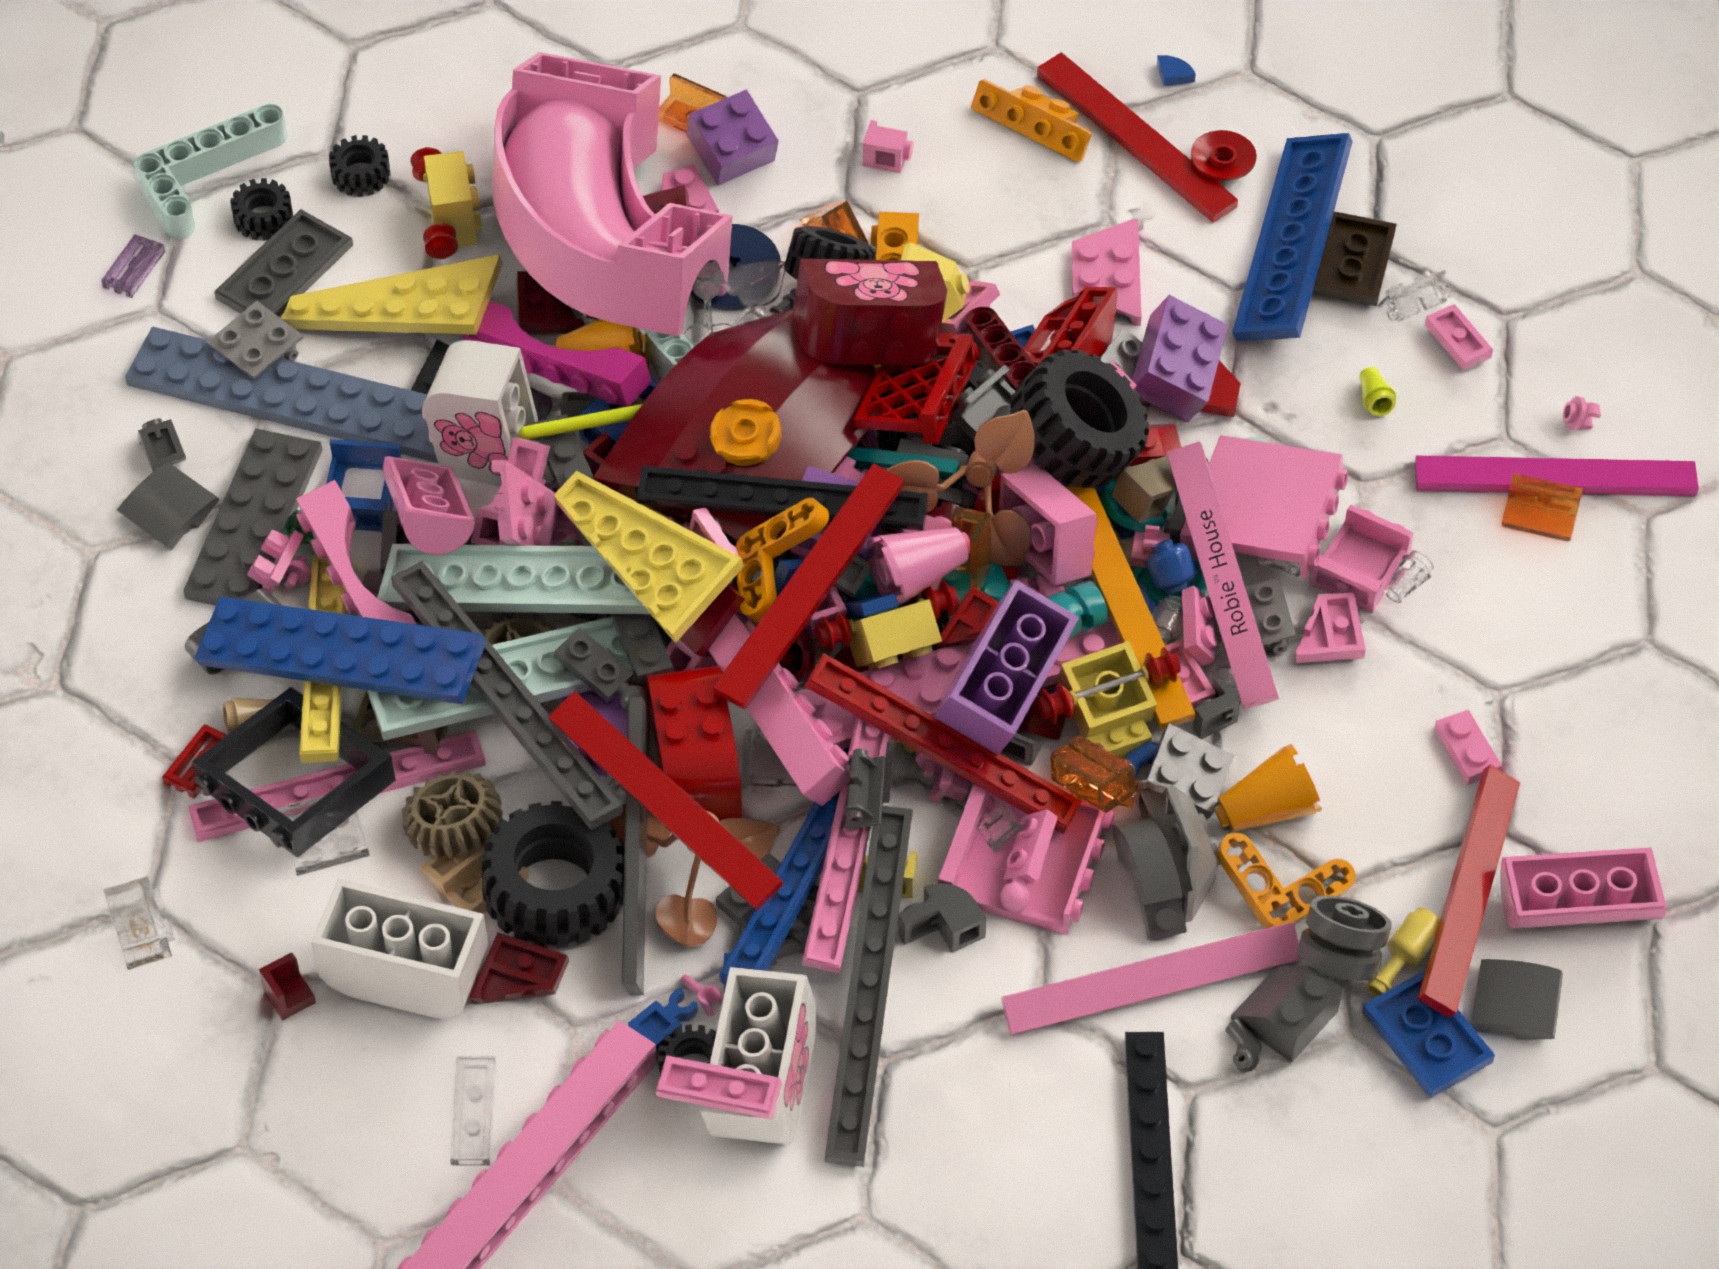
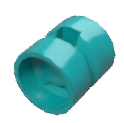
[1046,582,1107,640]

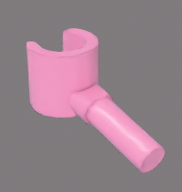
[680,974,723,1016]

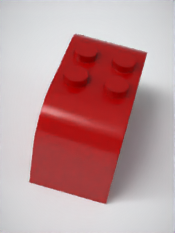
[646,665,742,821]

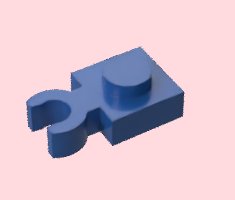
[628,989,698,1053]

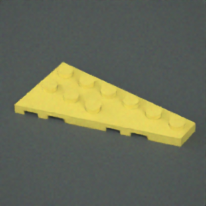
[281,254,503,335]
[554,471,744,643]

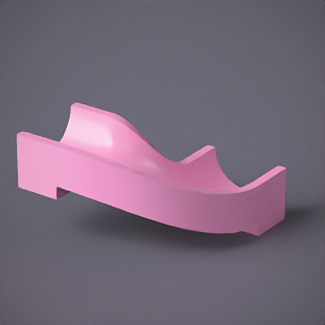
[492,52,733,337]

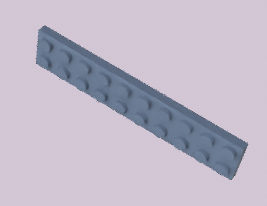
[125,326,439,463]

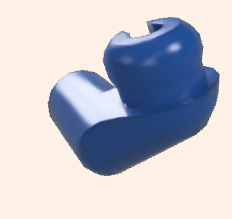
[1117,741,1158,787]

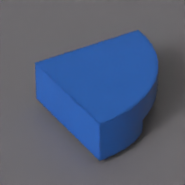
[1156,55,1196,86]

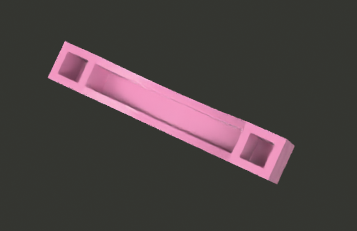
[296,480,416,624]

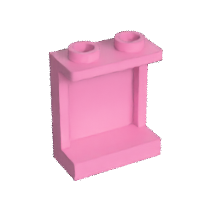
[1308,505,1413,613]

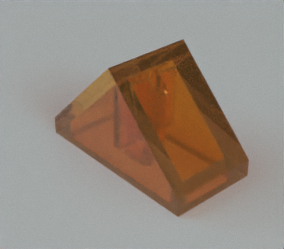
[800,200,868,244]

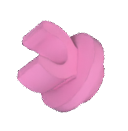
[1563,396,1601,431]

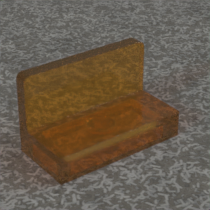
[658,73,727,133]
[1501,473,1583,542]
[952,506,991,590]

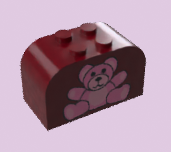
[792,259,947,365]

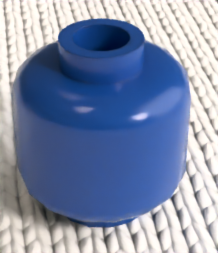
[1145,539,1197,595]

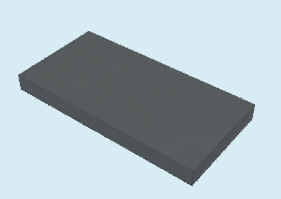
[214,209,353,317]

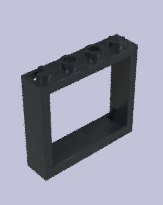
[192,687,396,858]

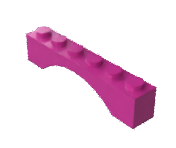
[462,300,652,407]

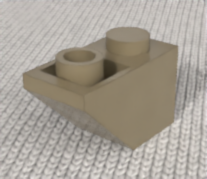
[1111,456,1175,523]

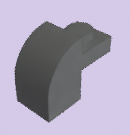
[898,883,987,953]

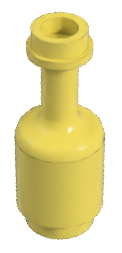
[1366,907,1440,997]

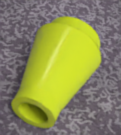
[1359,367,1397,416]

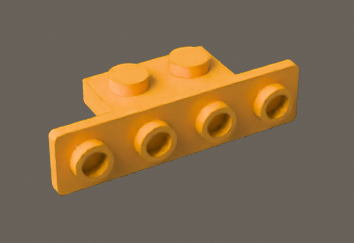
[971,79,1092,162]

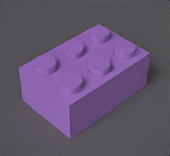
[1132,294,1228,422]

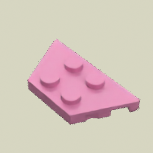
[1071,219,1142,326]
[492,460,562,546]

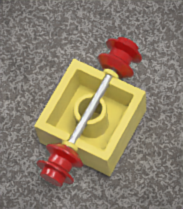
[410,147,482,259]
[815,580,959,670]
[1037,641,1181,739]

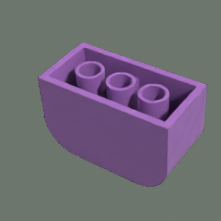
[934,580,1080,755]

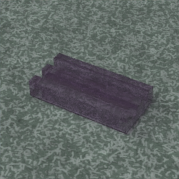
[101,234,165,298]

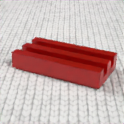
[162,724,227,799]

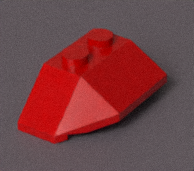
[1023,286,1118,366]

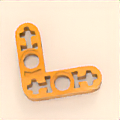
[735,498,829,623]
[1216,832,1356,928]

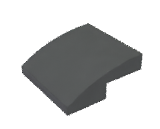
[117,462,220,551]
[1472,959,1563,1040]

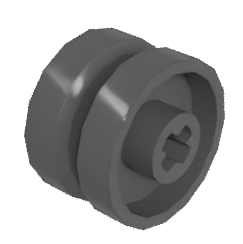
[1297,895,1392,981]

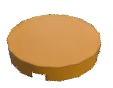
[710,399,782,466]

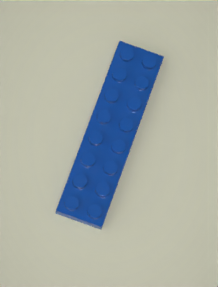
[1232,133,1353,342]
[194,597,486,704]

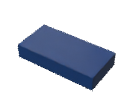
[843,593,899,617]

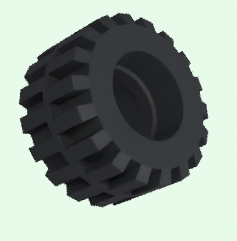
[784,226,876,280]

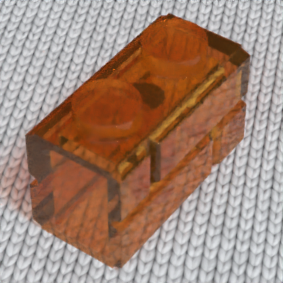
[1050,735,1136,813]

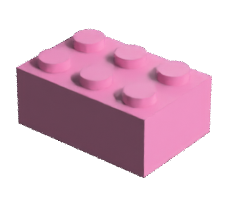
[999,464,1097,586]

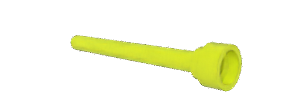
[518,404,642,440]

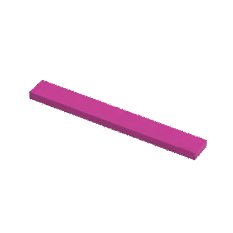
[1414,455,1699,496]

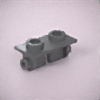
[844,749,886,830]

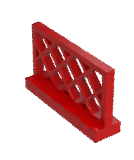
[854,334,976,444]

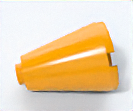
[552,319,649,369]
[1214,744,1322,832]

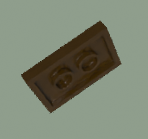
[1312,211,1397,306]

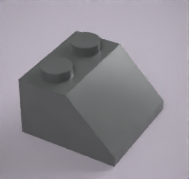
[1231,965,1343,1062]

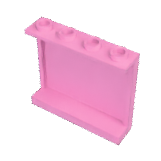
[1180,435,1348,579]
[938,784,1115,935]

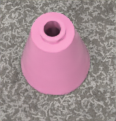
[866,527,972,605]

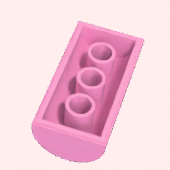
[383,456,476,555]
[1500,847,1667,929]

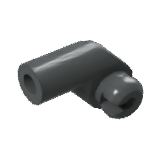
[1225,1018,1262,1072]

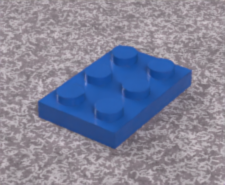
[1362,970,1495,1098]

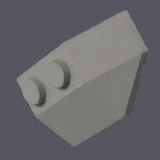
[1136,780,1221,923]

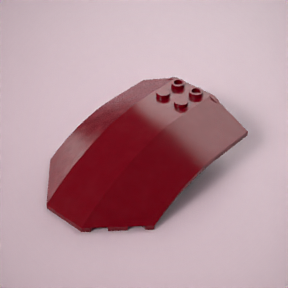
[593,309,884,563]

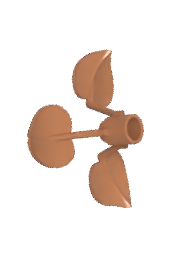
[887,410,1035,566]
[608,804,779,948]

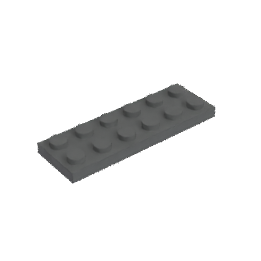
[183,428,323,605]

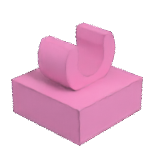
[1130,525,1170,568]

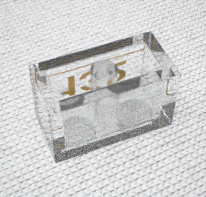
[103,876,175,970]

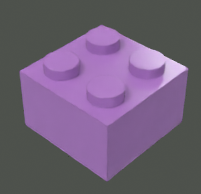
[686,89,779,185]

